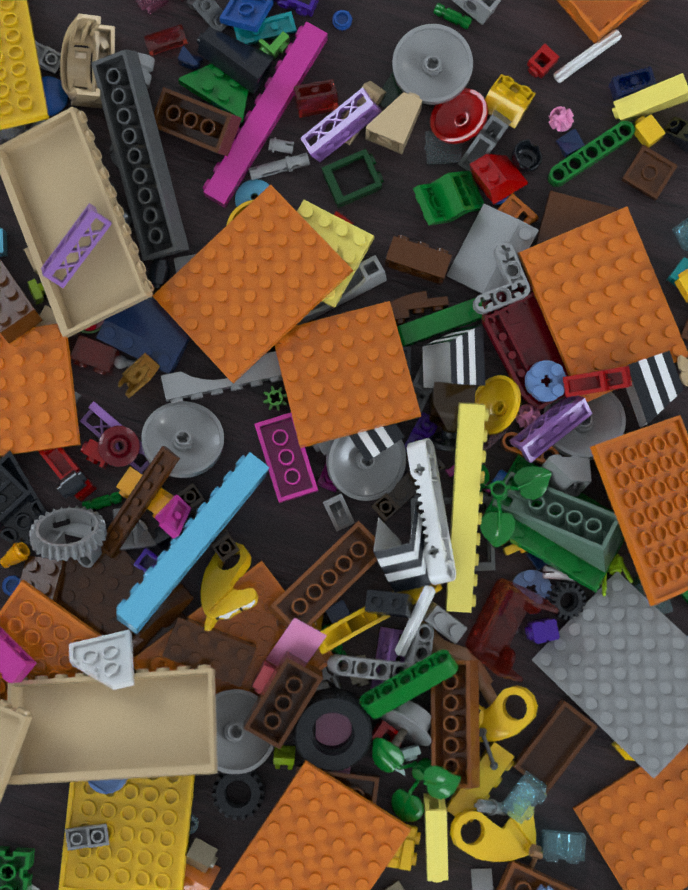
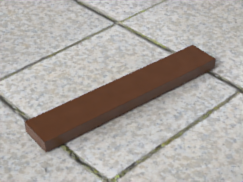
[101,446,180,558]

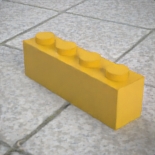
[446,741,515,825]

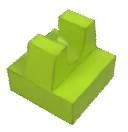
[28,279,46,305]
[273,745,296,770]

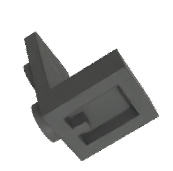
[185,0,227,32]

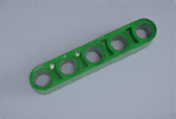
[547,121,635,187]
[397,298,482,347]
[360,649,458,719]

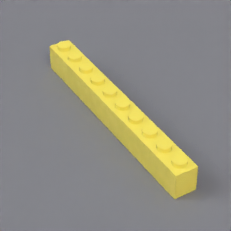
[445,402,489,613]

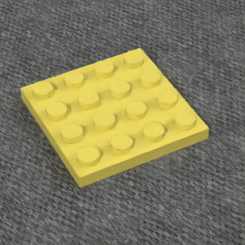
[297,200,375,308]

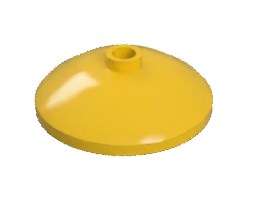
[475,375,521,435]

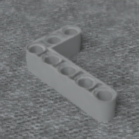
[327,623,434,680]

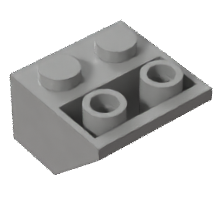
[541,455,592,496]

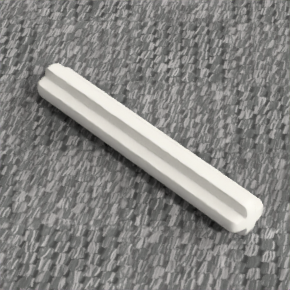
[553,29,622,83]
[395,585,436,657]

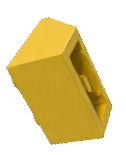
[485,74,536,129]

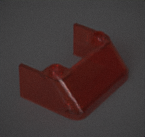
[466,578,559,682]

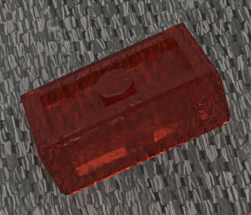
[144,24,188,56]

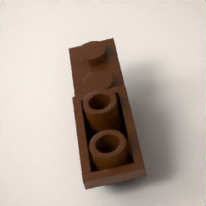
[390,291,449,325]
[130,584,194,656]

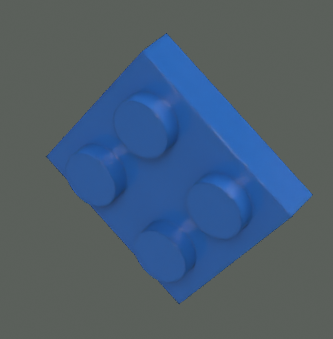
[219,0,273,33]

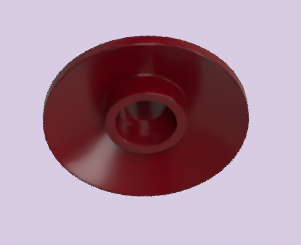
[98,426,140,467]

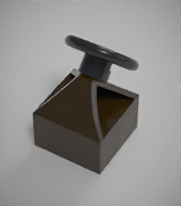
[429,382,475,452]

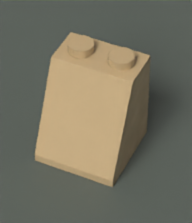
[365,92,423,154]

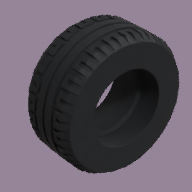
[293,688,372,772]

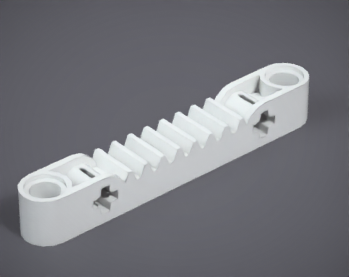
[407,438,456,585]

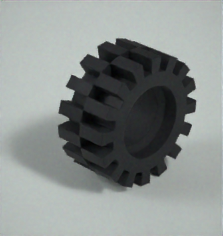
[545,580,586,620]

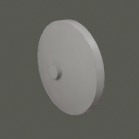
[392,24,473,105]
[544,392,626,460]
[142,401,224,478]
[326,436,406,501]
[216,689,274,774]

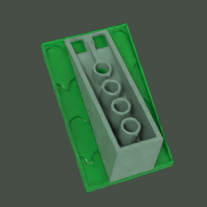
[482,455,625,593]

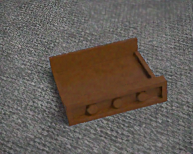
[535,191,620,245]

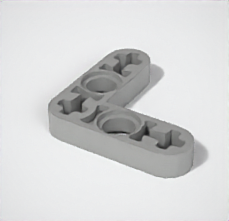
[473,242,530,314]

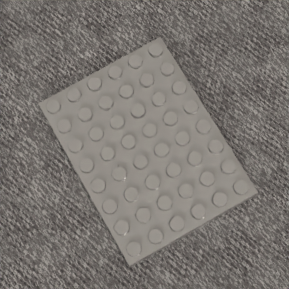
[532,571,688,779]

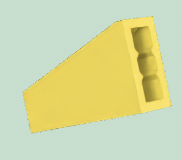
[612,73,688,122]
[423,793,448,883]

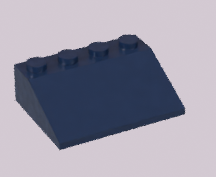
[96,297,191,374]

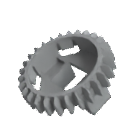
[29,506,107,568]

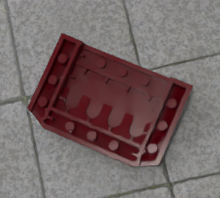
[482,277,569,410]

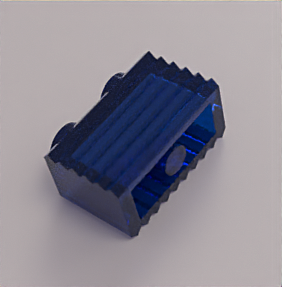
[609,66,656,101]

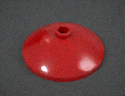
[430,88,488,144]

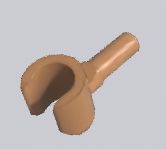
[529,844,543,868]

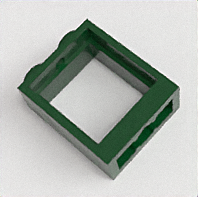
[322,149,384,208]

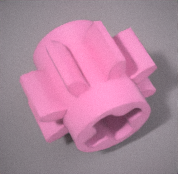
[549,106,574,132]
[515,404,541,428]

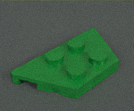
[178,64,249,123]

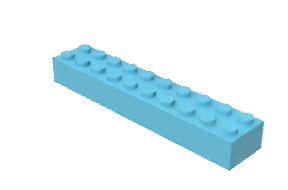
[116,452,269,635]

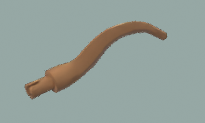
[421,620,498,706]

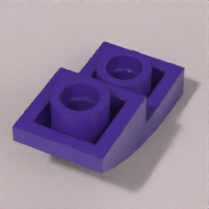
[404,412,438,452]

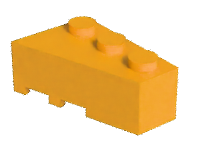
[116,467,174,518]

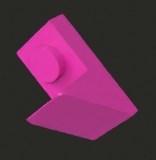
[155,495,191,539]

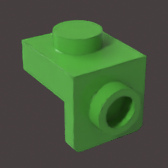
[258,31,290,60]

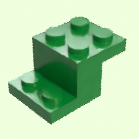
[413,171,484,226]

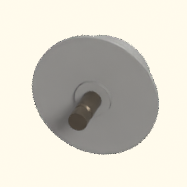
[381,701,432,748]

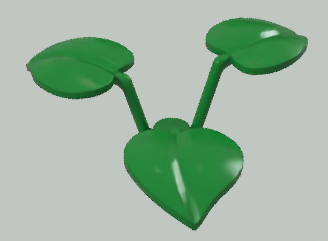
[480,465,552,547]
[372,737,461,823]

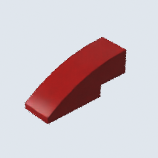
[563,366,632,397]
[38,448,97,501]

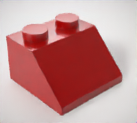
[469,154,528,204]

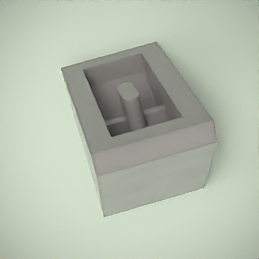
[323,493,355,532]

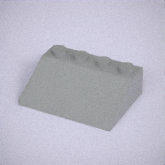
[446,204,539,296]

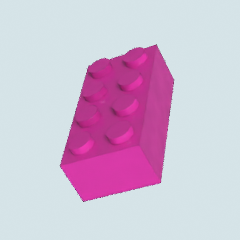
[254,413,318,503]

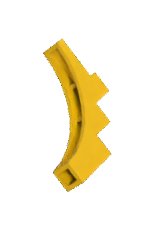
[318,583,443,654]

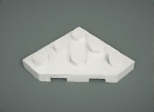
[69,630,134,690]

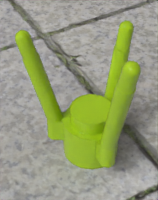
[602,554,633,597]

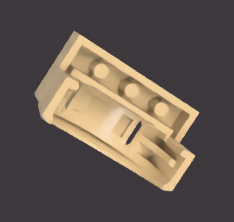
[60,14,115,109]

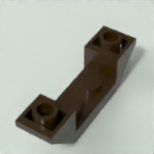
[371,456,445,521]
[176,483,240,562]

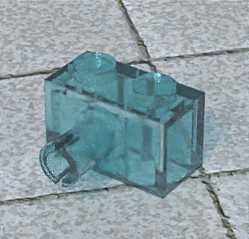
[501,771,547,824]
[541,829,586,864]

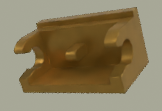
[118,353,160,398]

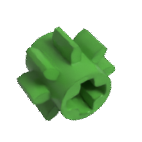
[263,386,287,411]

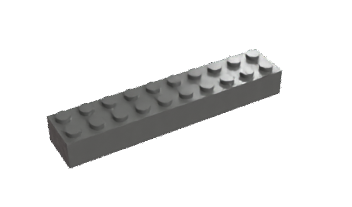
[91,50,189,261]

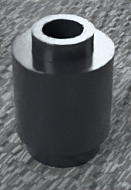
[148,259,171,290]
[56,469,88,499]

